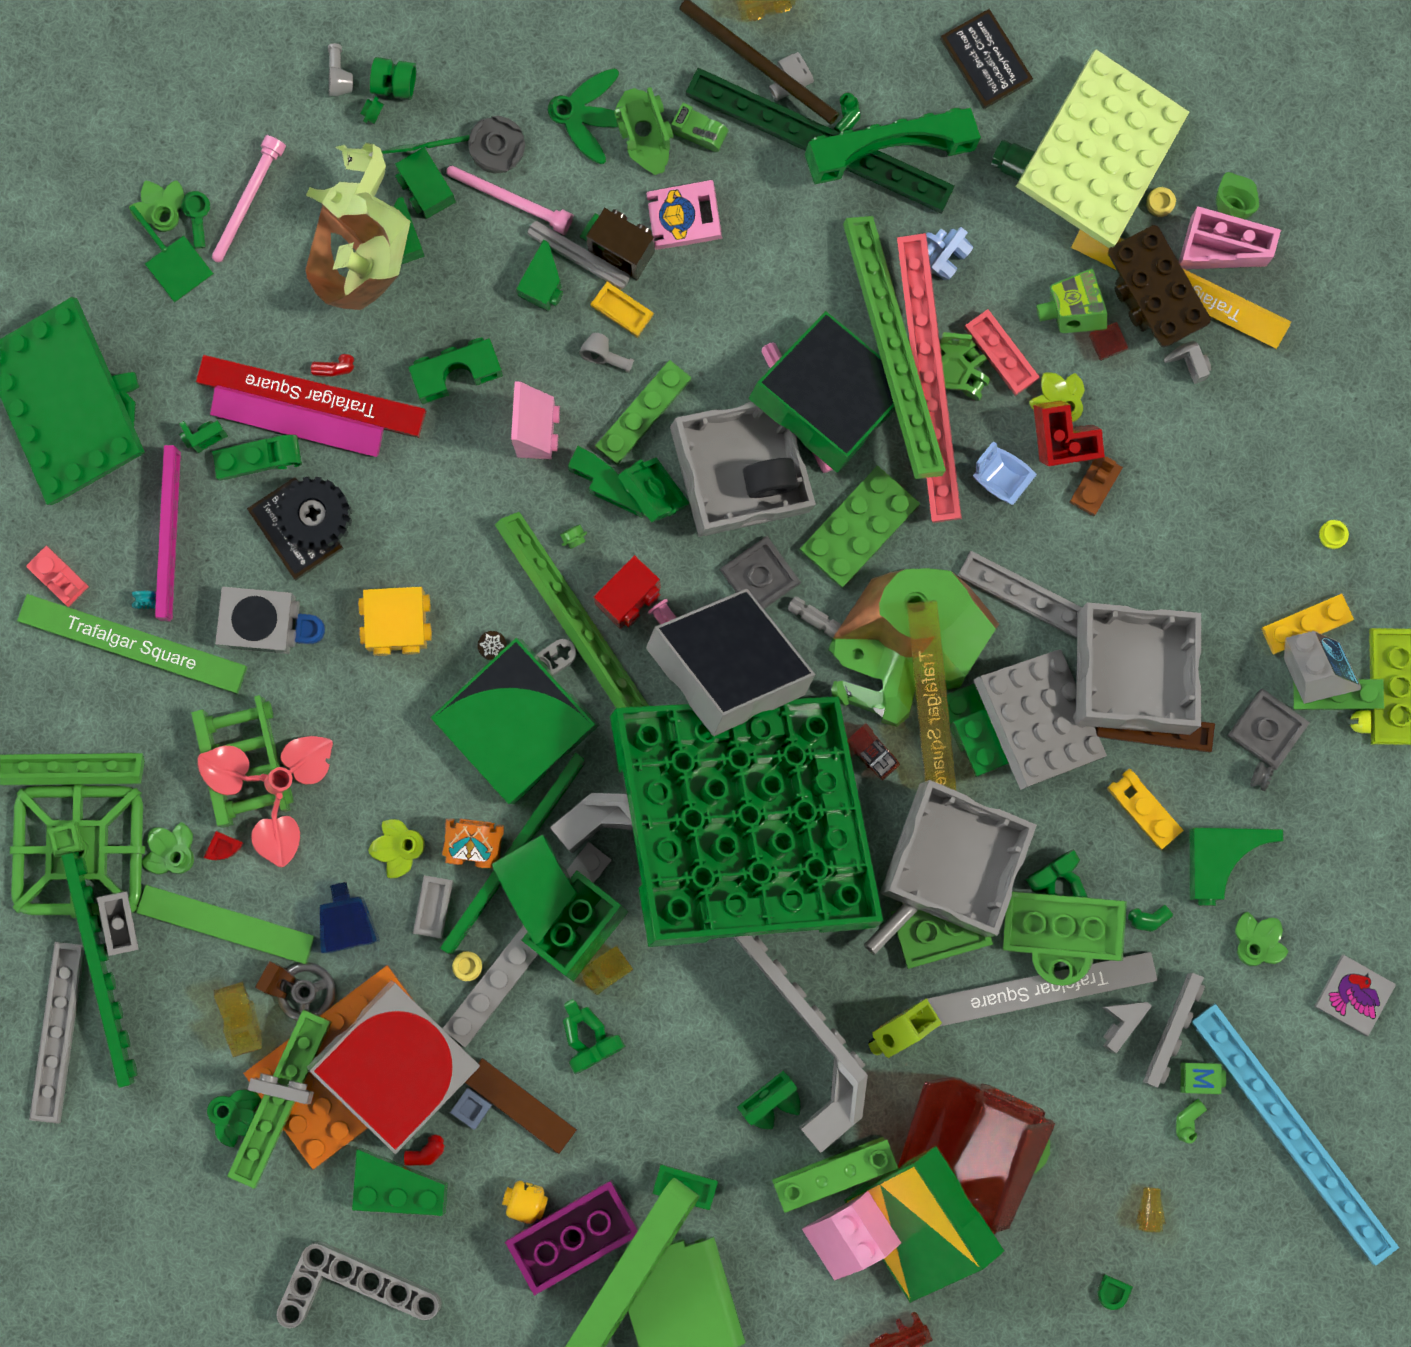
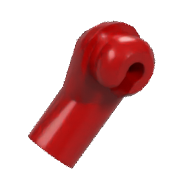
[311,354,355,377]

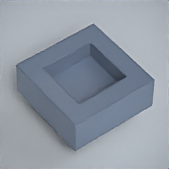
[450,1088,492,1130]

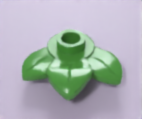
[129,180,184,232]
[142,822,194,875]
[1235,912,1288,966]

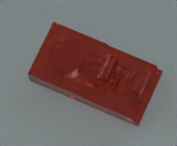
[869,1312,933,1347]

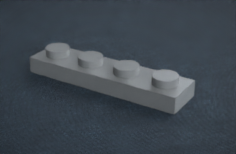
[1143,973,1205,1088]

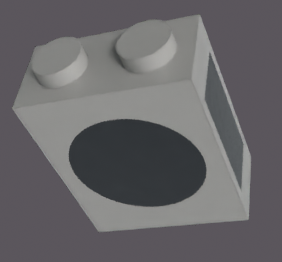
[215,587,300,654]

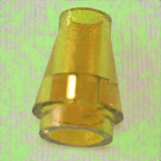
[1136,1187,1166,1232]

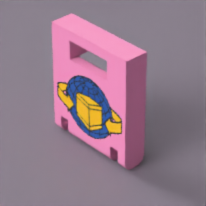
[646,180,723,250]

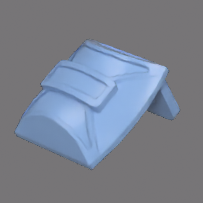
[973,441,1037,505]

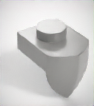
[1164,341,1211,384]

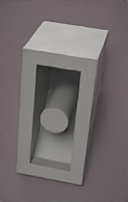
[97,891,139,956]

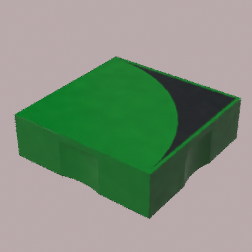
[430,638,600,805]

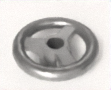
[277,962,336,1021]

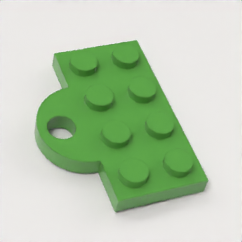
[1003,891,1127,986]

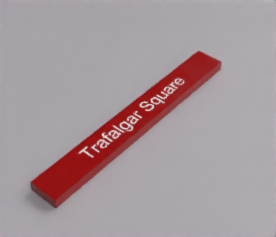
[196,355,426,438]

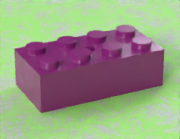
[505,1179,639,1296]

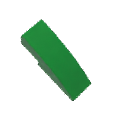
[568,446,644,518]

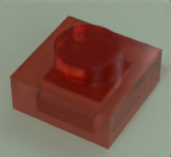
[1089,322,1128,361]

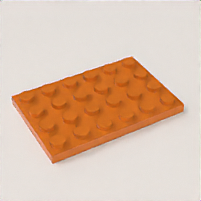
[243,965,415,1170]

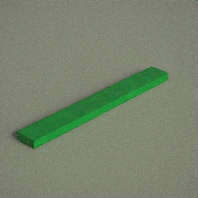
[440,753,585,954]

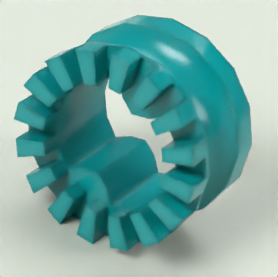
[132,591,156,609]

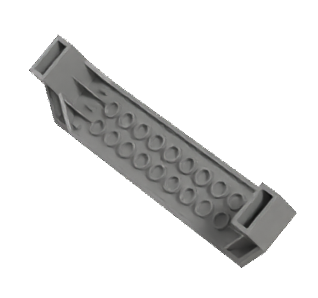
[550,793,868,1153]

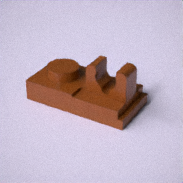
[1069,456,1123,516]

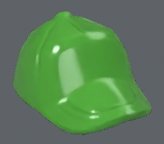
[1215,172,1259,220]

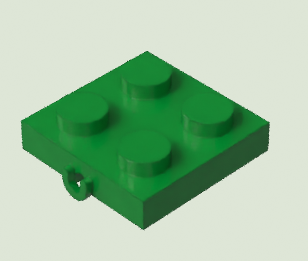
[618,457,689,523]

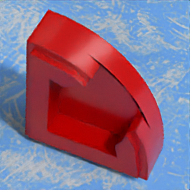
[204,831,244,861]

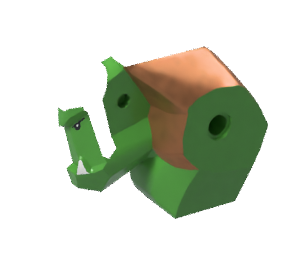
[828,568,999,727]

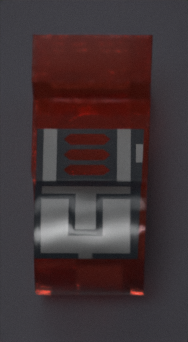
[847,723,900,781]

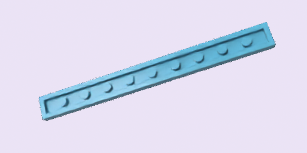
[1191,1004,1399,1266]

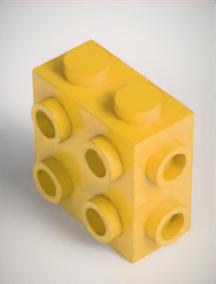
[358,587,432,656]

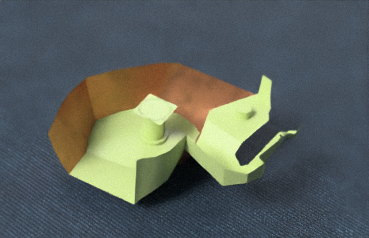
[306,143,410,310]

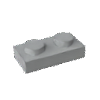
[248,1073,314,1104]

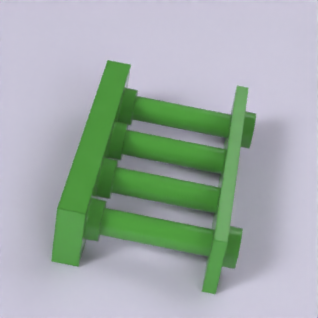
[191,695,294,828]
[772,1136,898,1213]

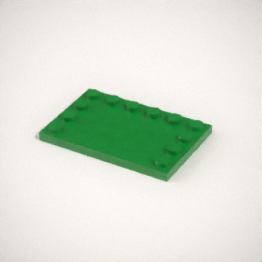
[0,297,145,505]

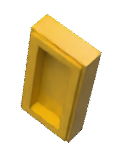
[591,281,654,338]

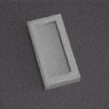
[413,875,453,939]

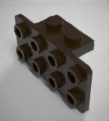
[1108,225,1211,348]

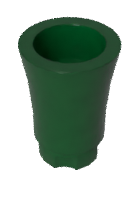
[991,140,1036,181]

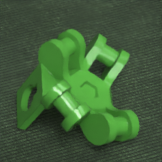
[940,332,990,401]

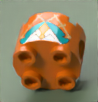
[442,819,504,868]

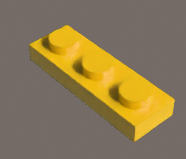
[1261,594,1354,655]

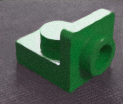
[179,420,228,453]

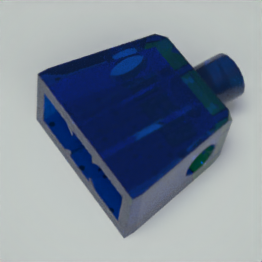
[320,882,380,954]

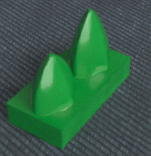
[737,1070,801,1130]

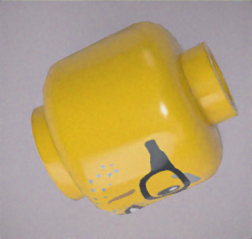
[502,1180,548,1224]

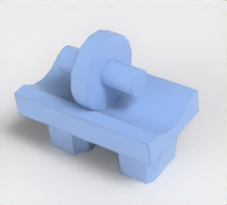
[926,227,973,280]

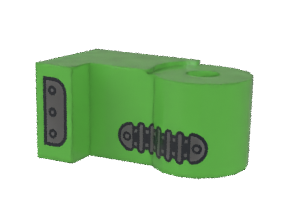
[671,102,729,152]

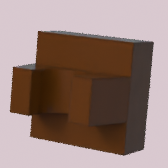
[255,961,296,999]

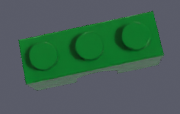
[408,338,503,405]

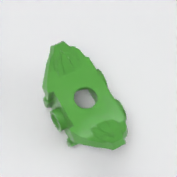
[614,87,673,175]

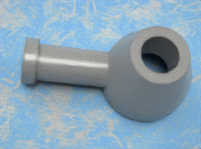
[328,43,353,96]
[579,333,634,373]

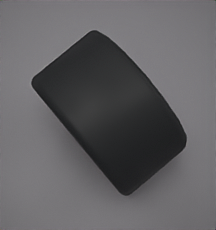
[743,458,798,498]

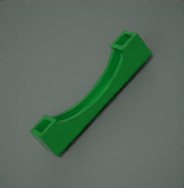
[805,108,981,185]

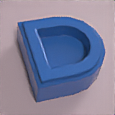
[295,614,325,644]

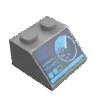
[1284,631,1361,704]

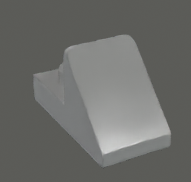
[1102,1002,1152,1053]

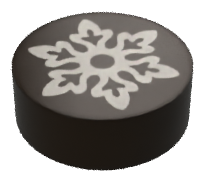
[477,631,507,661]

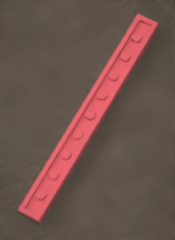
[897,233,962,523]

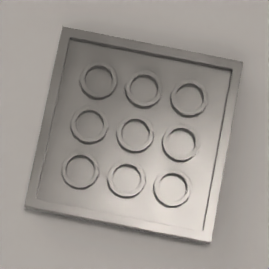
[974,649,1107,790]

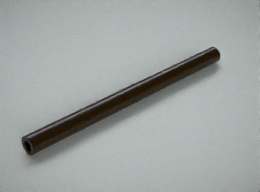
[679,0,839,125]

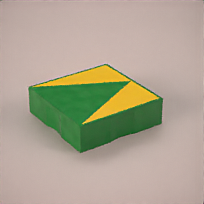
[844,1146,1004,1303]

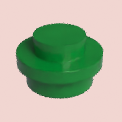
[360,96,384,124]

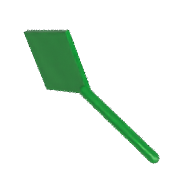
[381,135,470,154]

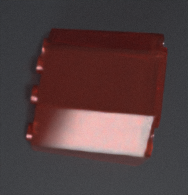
[898,1077,1055,1234]

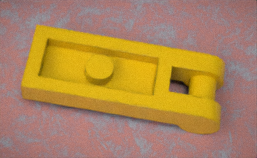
[1107,769,1184,850]

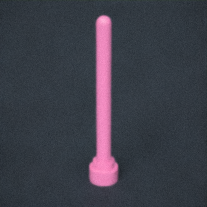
[212,135,286,262]
[446,166,574,235]

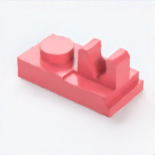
[26,546,89,607]

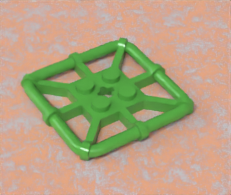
[10,784,145,918]

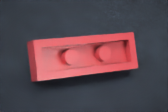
[964,309,1039,396]

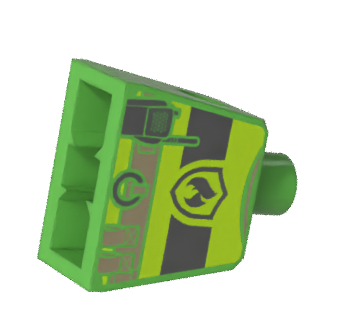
[1036,269,1107,333]

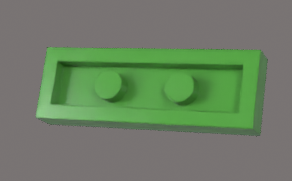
[1293,679,1384,710]

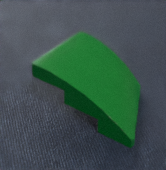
[492,835,578,946]

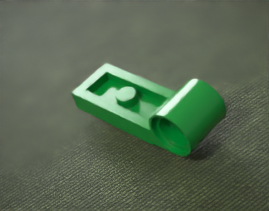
[212,435,302,481]

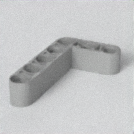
[276,1242,442,1329]

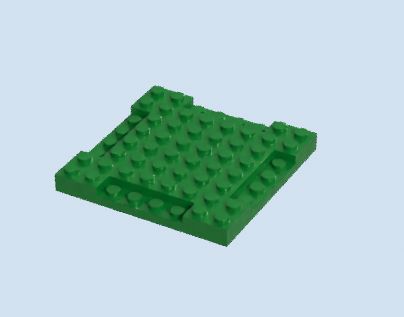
[610,697,883,947]

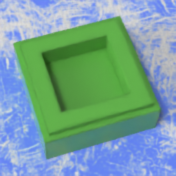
[47,821,85,858]

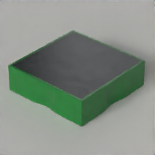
[748,311,896,473]

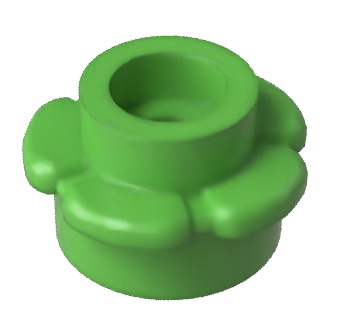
[560,524,587,549]

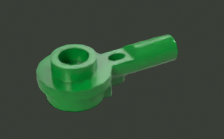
[181,191,210,249]

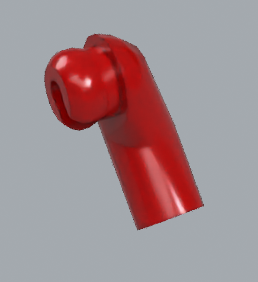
[404,1134,445,1166]

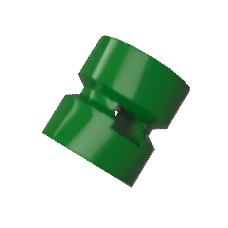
[370,57,417,100]

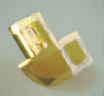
[214,981,262,1057]

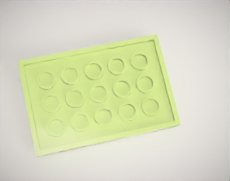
[1015,50,1189,248]

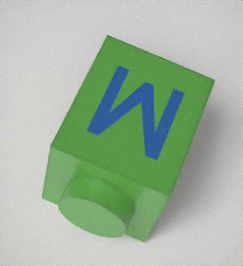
[1180,1062,1226,1094]

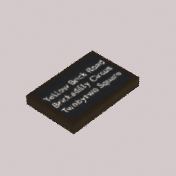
[940,9,1033,109]
[247,477,344,581]

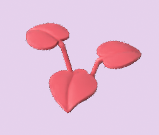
[197,736,333,867]

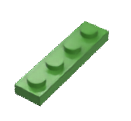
[595,360,692,466]

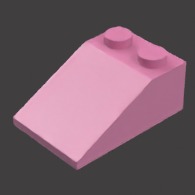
[511,381,560,459]
[802,1191,901,1281]

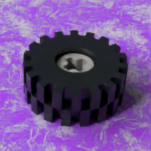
[275,476,352,553]

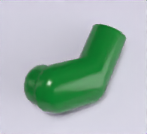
[834,92,861,133]
[1128,905,1173,932]

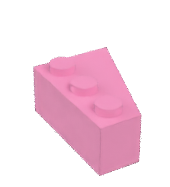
[1179,206,1281,270]

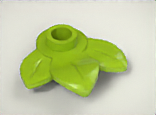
[1029,372,1085,422]
[368,819,425,878]

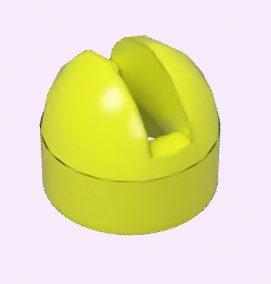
[1350,710,1371,733]

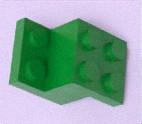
[938,683,1009,777]

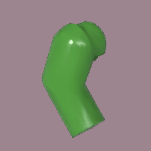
[1176,1099,1207,1144]

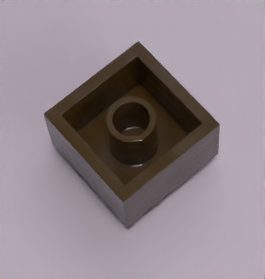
[586,207,655,280]

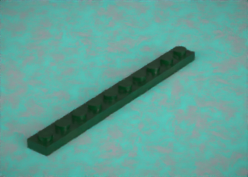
[686,68,955,214]

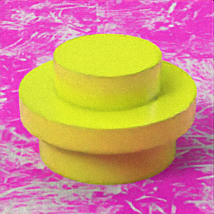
[1319,520,1349,549]

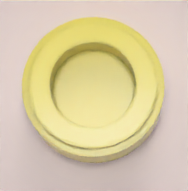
[1146,187,1176,217]
[452,952,483,981]

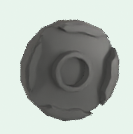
[468,116,525,174]

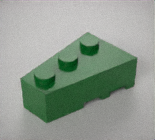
[352,1148,448,1216]

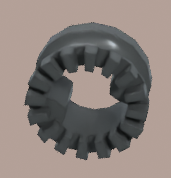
[1250,762,1274,791]

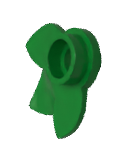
[207,1089,261,1147]

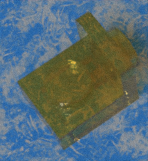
[581,946,633,995]

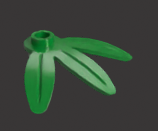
[548,68,619,164]

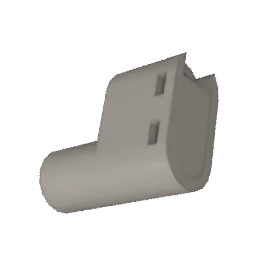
[769,52,814,102]

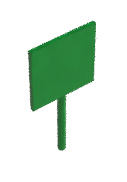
[130,206,213,303]

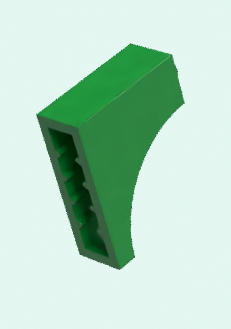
[1189,828,1283,906]

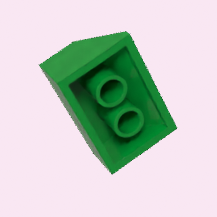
[521,870,628,982]

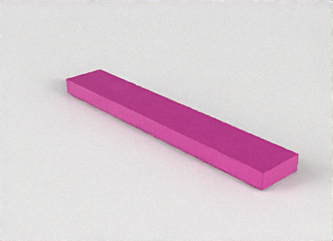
[210,385,384,457]
[155,445,181,622]

